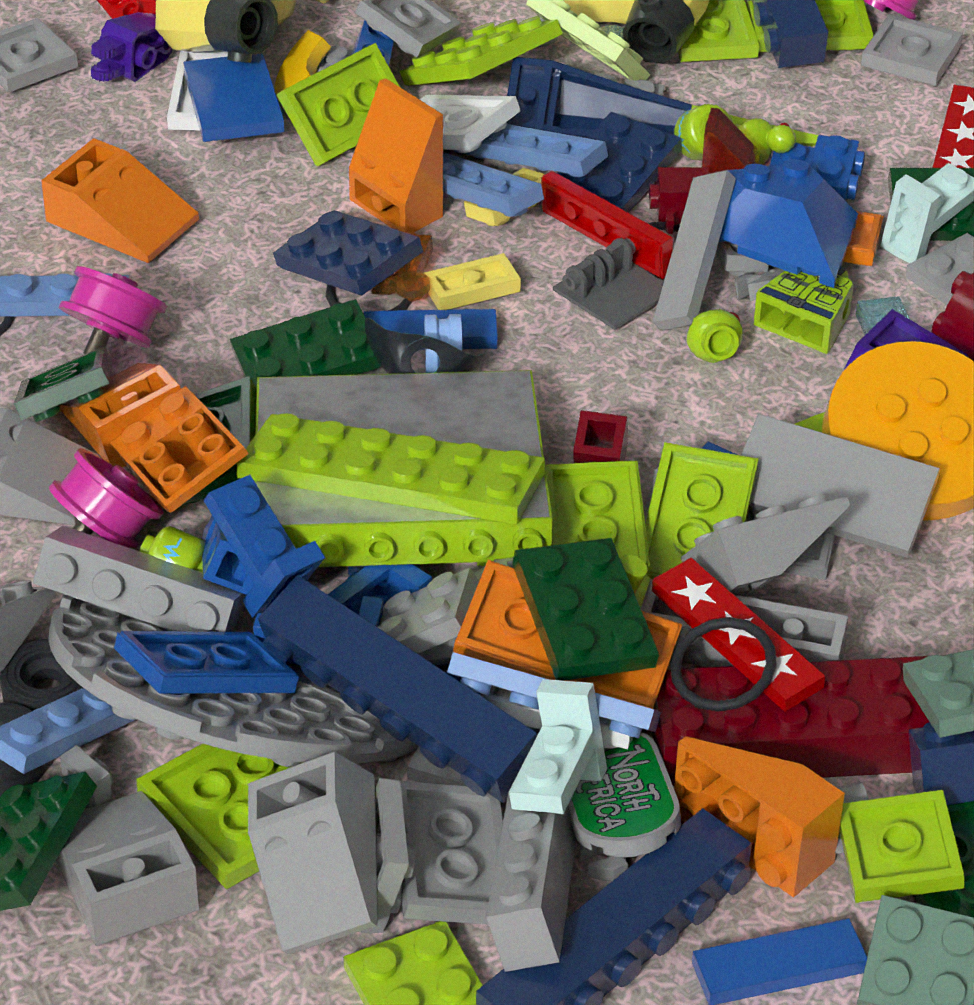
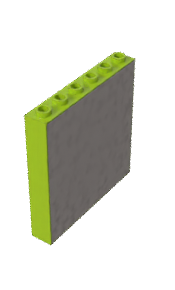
[255,370,552,567]

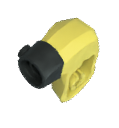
[155,0,297,62]
[563,0,710,64]

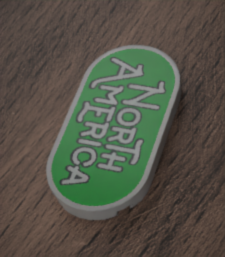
[568,732,681,857]

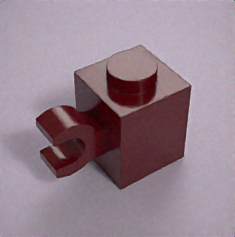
[649,167,709,234]
[573,410,628,463]

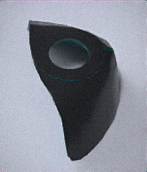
[365,318,488,374]

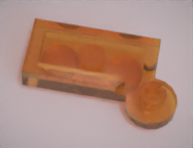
[371,232,433,301]

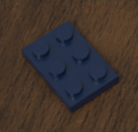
[557,111,682,213]
[273,210,424,296]

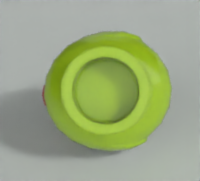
[726,118,796,167]
[686,309,743,363]

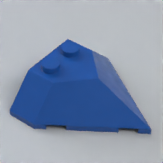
[718,159,858,288]

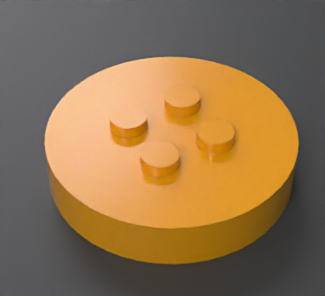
[822,341,974,521]

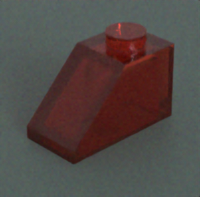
[702,108,758,174]

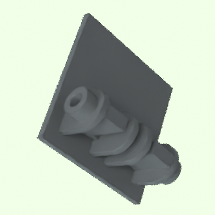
[553,238,664,330]

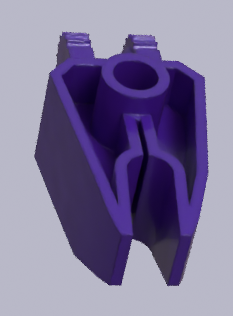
[91,12,173,82]

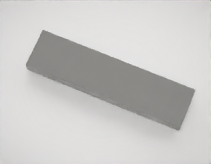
[653,170,736,330]

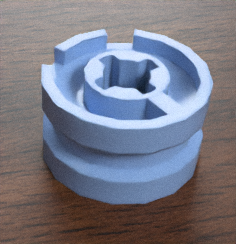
[424,314,462,373]

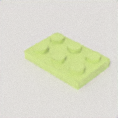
[526,0,651,81]

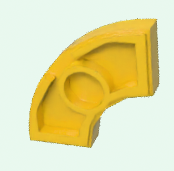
[275,30,331,101]

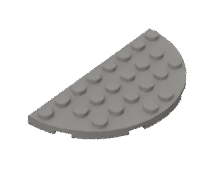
[48,595,419,768]

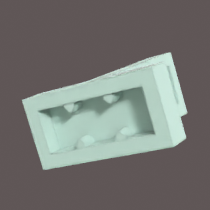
[880,163,974,263]
[509,679,607,814]

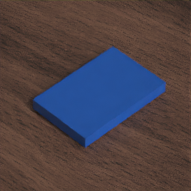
[183,52,284,142]
[114,631,299,694]

